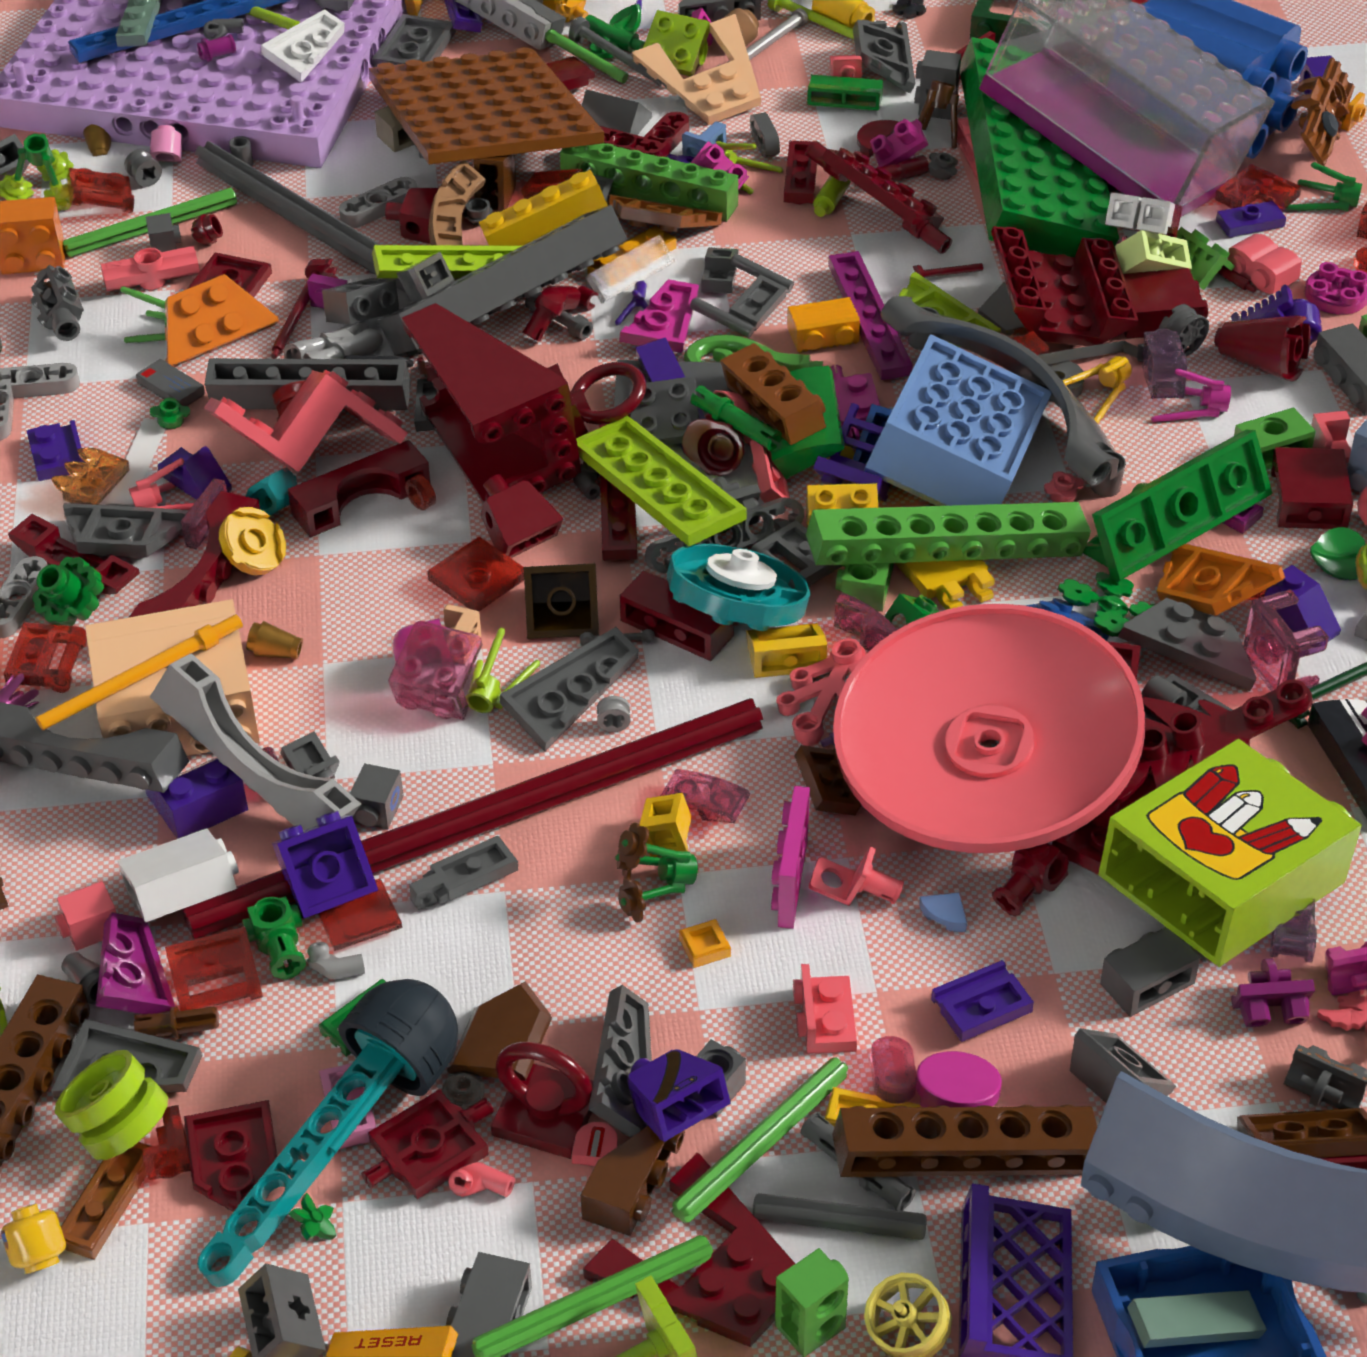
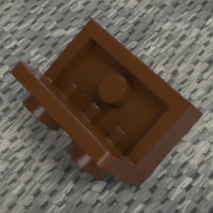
[794,745,862,816]

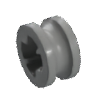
[597,696,631,732]

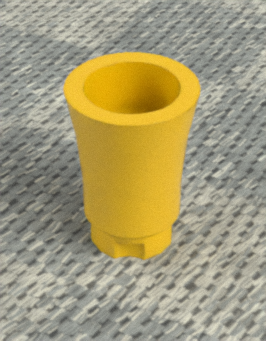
[812,0,875,28]

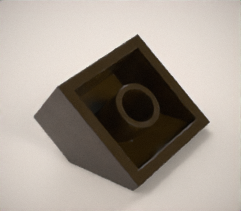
[524,563,599,639]

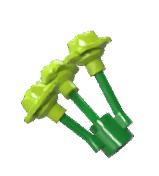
[0,134,78,211]

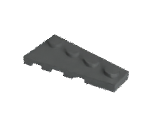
[588,985,652,1138]

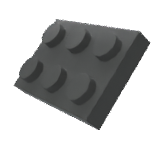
[372,14,456,67]

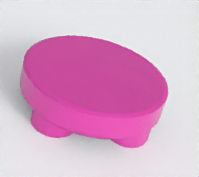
[1304,262,1367,315]
[915,1051,1002,1107]

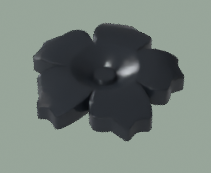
[892,0,926,18]

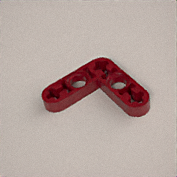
[600,112,689,157]

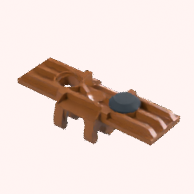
[1291,57,1355,166]

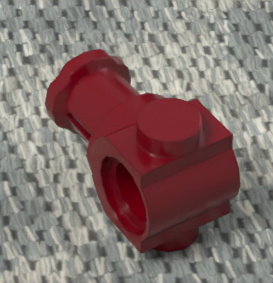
[992,843,1069,917]

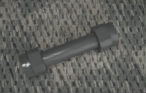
[525,292,593,340]

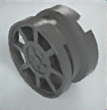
[1158,304,1209,357]

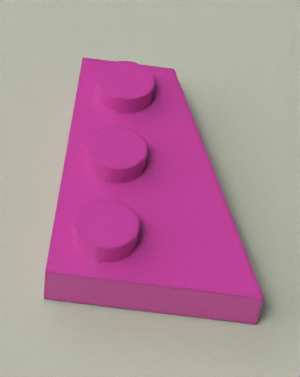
[619,279,699,353]

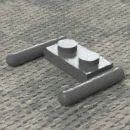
[690,254,794,338]

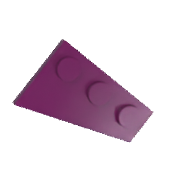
[96,912,175,1014]

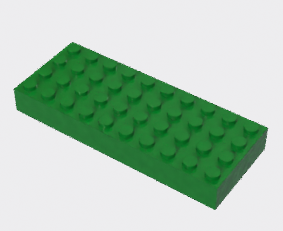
[960,37,1119,257]

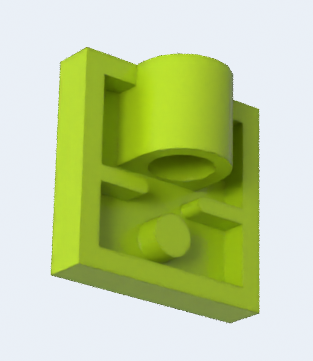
[643,10,710,76]

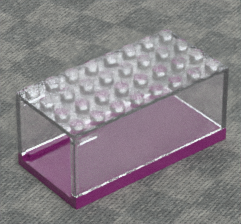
[979,0,1275,218]

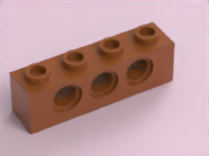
[720,343,826,445]

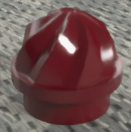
[191,214,223,244]

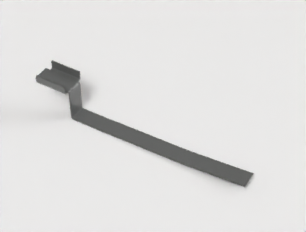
[1037,341,1159,364]

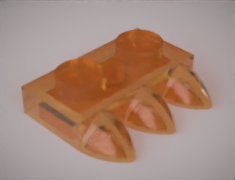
[51,447,130,505]

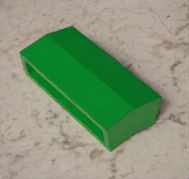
[807,74,883,111]

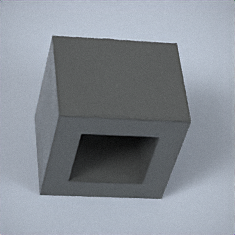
[145,213,182,252]

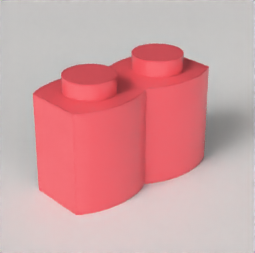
[1227,233,1302,294]

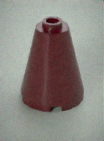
[1214,315,1311,381]

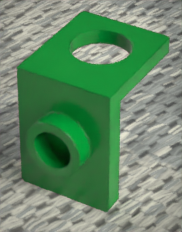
[877,593,940,637]

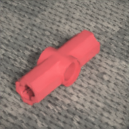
[101,246,200,292]

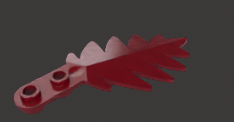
[1116,680,1313,803]

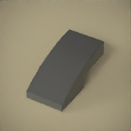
[701,247,739,293]

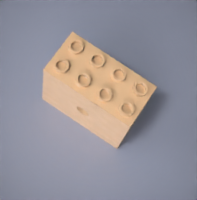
[85,599,260,756]

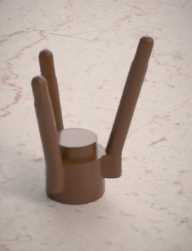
[918,80,960,149]

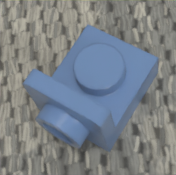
[682,121,726,157]

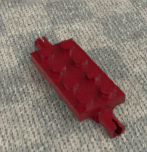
[805,141,953,254]

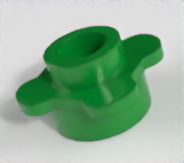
[150,398,190,429]

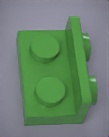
[1176,227,1235,290]

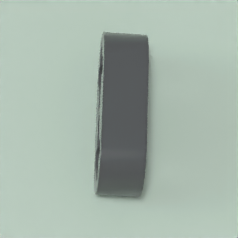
[750,112,780,157]

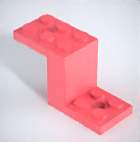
[203,370,408,472]

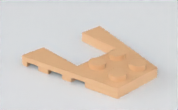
[632,14,761,125]

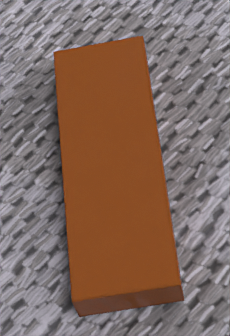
[61,1142,159,1260]

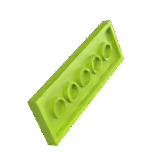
[576,416,747,547]

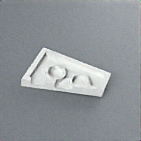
[261,9,345,83]

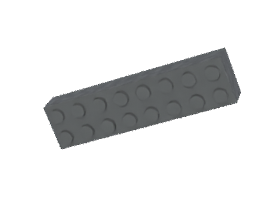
[377,205,628,357]

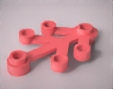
[776,638,866,746]

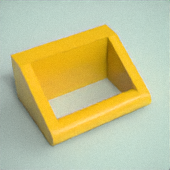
[746,623,827,678]

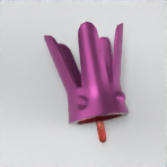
[0,673,39,708]

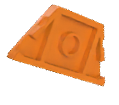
[165,274,279,367]
[1157,544,1285,616]

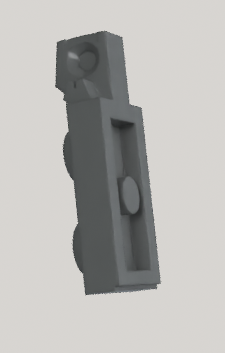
[409,836,518,910]

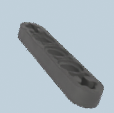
[645,497,804,574]

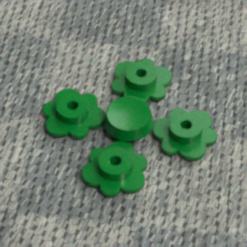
[1058,572,1155,637]

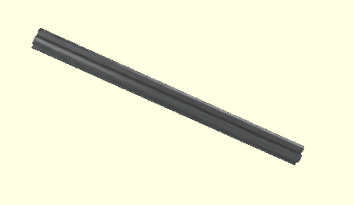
[195,141,406,293]

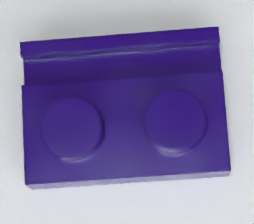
[26,420,87,481]
[931,960,1034,1042]

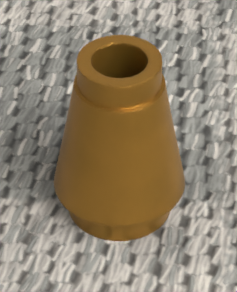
[83,124,111,156]
[246,621,303,659]

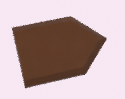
[447,981,552,1081]

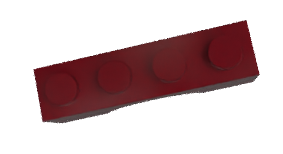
[287,440,431,538]

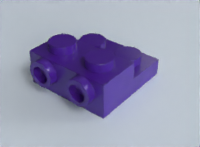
[272,811,378,919]

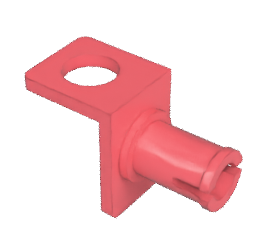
[809,846,904,906]

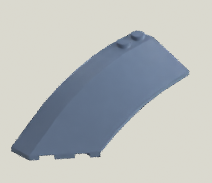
[1080,1071,1367,1293]

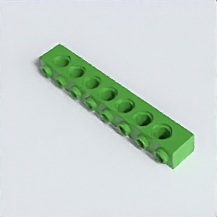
[806,502,1091,566]

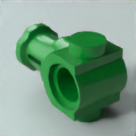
[242,896,306,980]

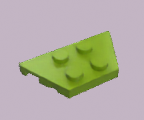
[899,272,1001,347]

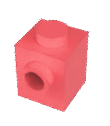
[54,881,117,951]

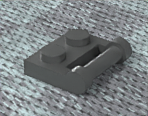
[750,520,842,589]

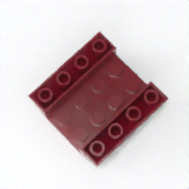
[991,226,1139,346]

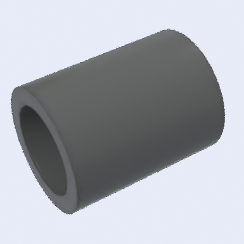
[229,136,254,166]

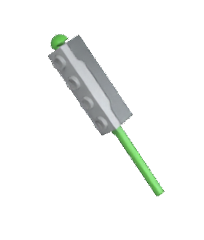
[455,0,629,84]

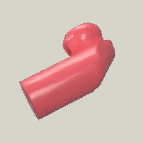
[448,1162,515,1197]

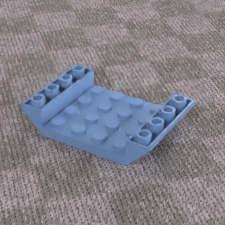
[863,334,1052,506]

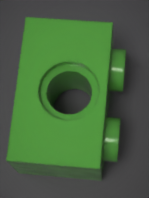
[1234,407,1316,470]

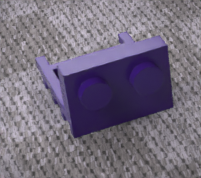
[813,403,891,502]

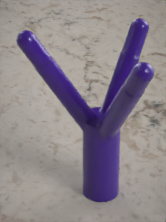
[615,281,648,325]

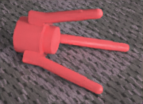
[129,458,209,510]

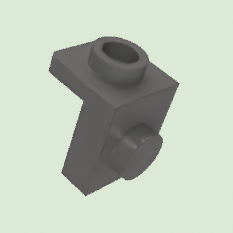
[280,731,340,779]

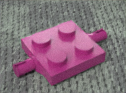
[830,365,880,440]

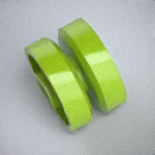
[54,1050,168,1160]

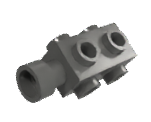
[31,265,84,341]

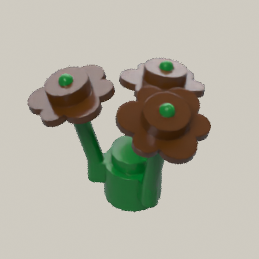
[615,823,698,923]

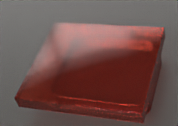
[318,878,403,951]

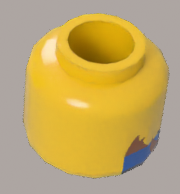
[1,1203,66,1274]

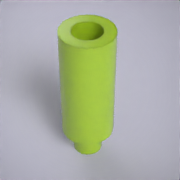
[813,175,851,217]

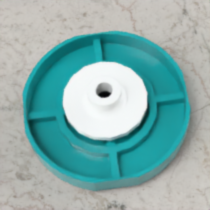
[666,544,811,631]

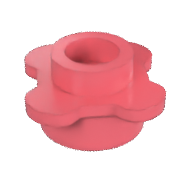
[1044,471,1084,502]

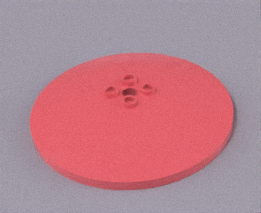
[833,604,1145,853]

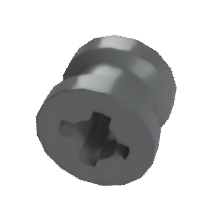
[124,149,162,187]

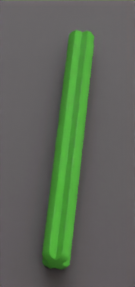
[63,188,237,257]
[672,1057,848,1223]
[471,1235,713,1357]

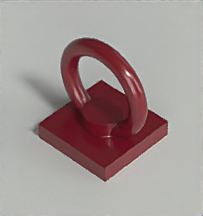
[548,362,646,438]
[491,1042,593,1159]

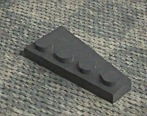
[500,627,639,751]

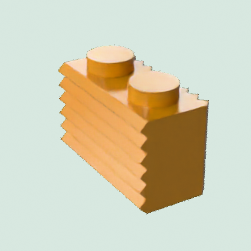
[787,297,860,353]

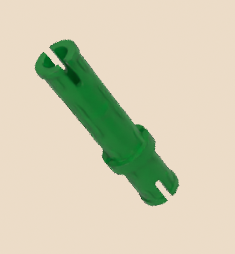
[690,385,782,451]

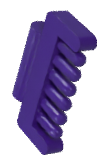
[1231,285,1294,321]

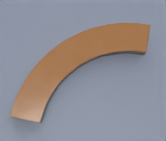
[428,160,486,281]

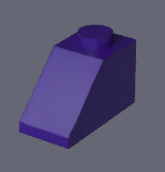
[1261,565,1341,650]

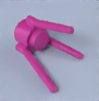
[1151,368,1231,422]

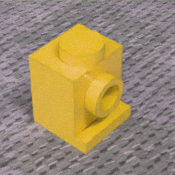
[640,793,692,857]

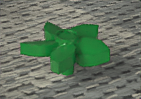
[289,1193,337,1241]

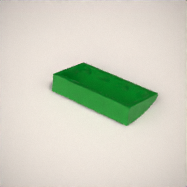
[767,366,845,479]

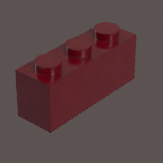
[619,570,734,661]

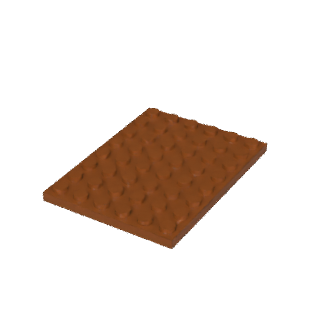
[369,47,604,165]

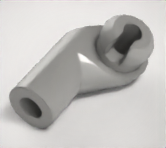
[307,942,365,980]

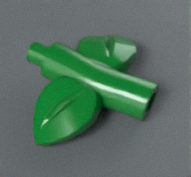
[585,4,645,59]

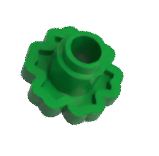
[32,557,104,628]

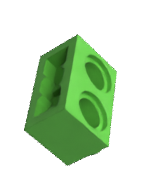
[835,563,894,611]
[775,1248,849,1357]

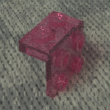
[388,621,483,720]

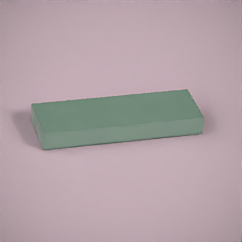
[1127,1290,1267,1348]

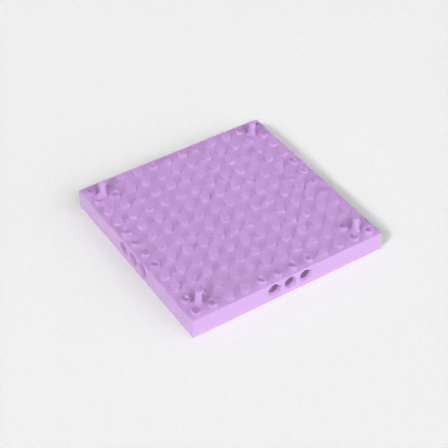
[0,0,408,168]

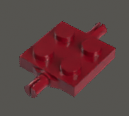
[361,1089,494,1199]

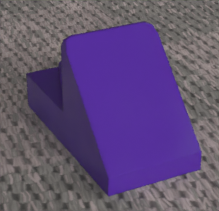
[158,446,232,508]

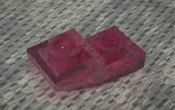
[834,592,897,651]
[660,769,750,823]

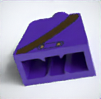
[627,1049,731,1142]

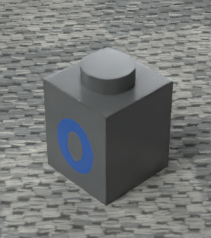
[350,763,404,829]

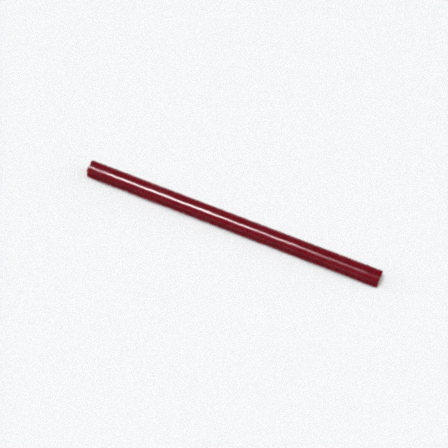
[182,698,763,940]

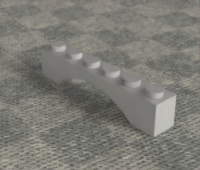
[150,653,361,831]

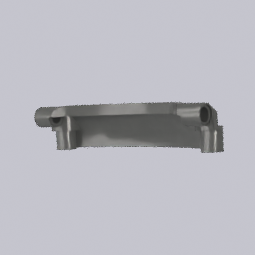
[881,296,1126,497]

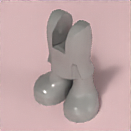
[284,321,383,359]

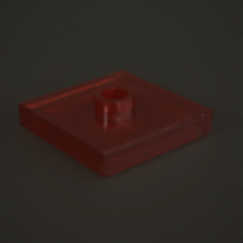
[427,537,524,611]

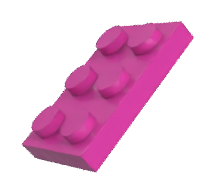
[771,786,810,929]

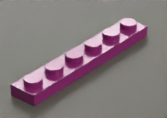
[828,251,913,380]

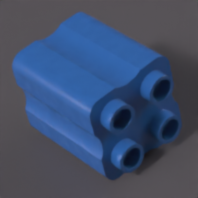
[1109,0,1308,168]

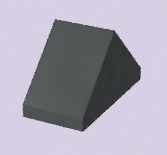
[397,252,454,302]

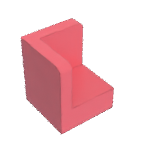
[1311,410,1351,463]

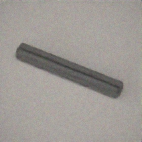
[752,1193,927,1240]

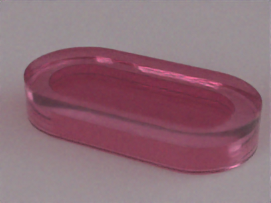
[870,1036,917,1104]

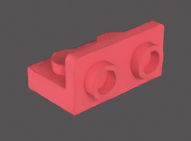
[793,964,857,1054]

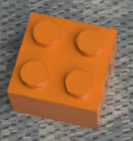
[0,197,65,275]

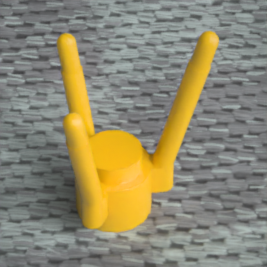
[1062,356,1132,423]

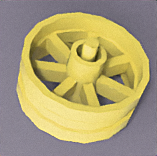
[864,1273,953,1357]

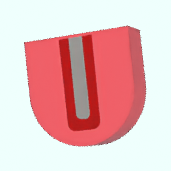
[572,1122,618,1166]

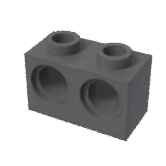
[322,278,399,324]

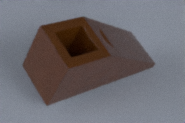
[580,1126,685,1236]

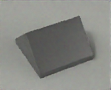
[582,89,652,135]
[1069,1028,1176,1103]

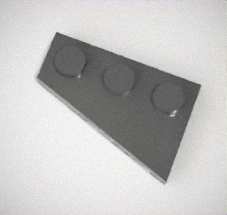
[51,1019,203,1099]

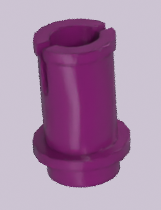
[197,34,236,62]

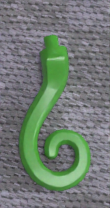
[684,335,823,372]

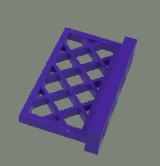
[958,1183,1073,1357]

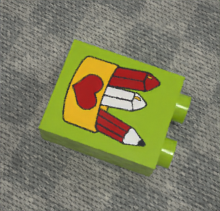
[1098,738,1362,967]

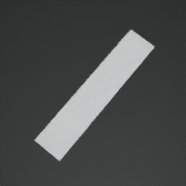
[106,418,166,506]

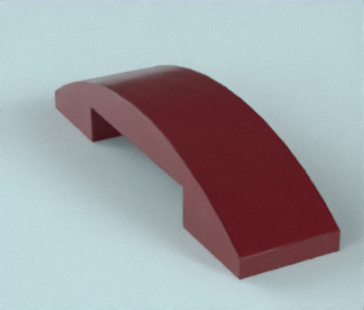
[8,514,140,595]

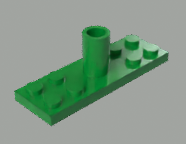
[1092,429,1273,580]

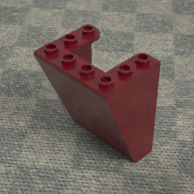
[402,303,581,504]

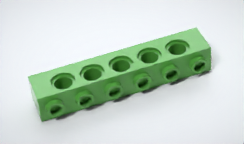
[560,143,738,222]

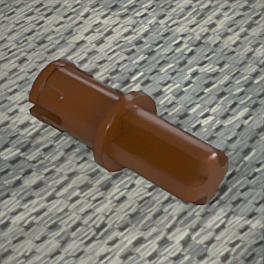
[134,1006,219,1040]

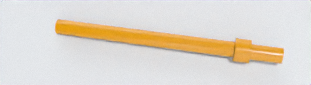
[35,614,243,731]

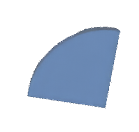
[919,892,967,932]

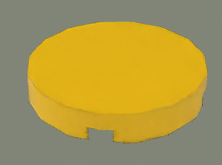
[219,507,286,576]

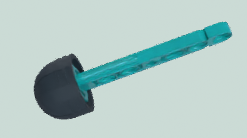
[197,979,458,1287]

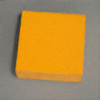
[679,919,731,968]

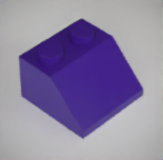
[145,758,248,839]

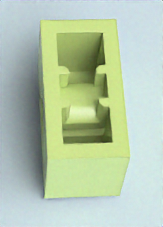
[1115,230,1192,274]

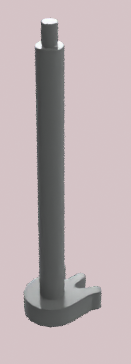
[569,17,667,88]

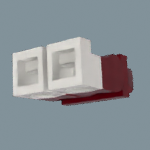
[1105,192,1183,238]

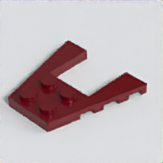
[583,1153,795,1347]

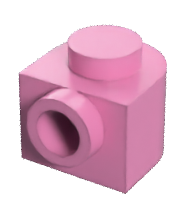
[150,125,182,162]

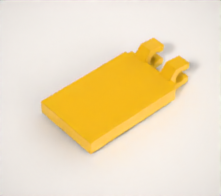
[895,560,995,610]

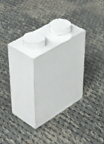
[117,828,239,922]

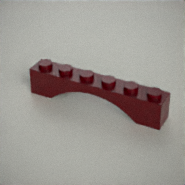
[129,491,260,617]

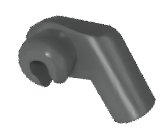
[203,18,244,40]

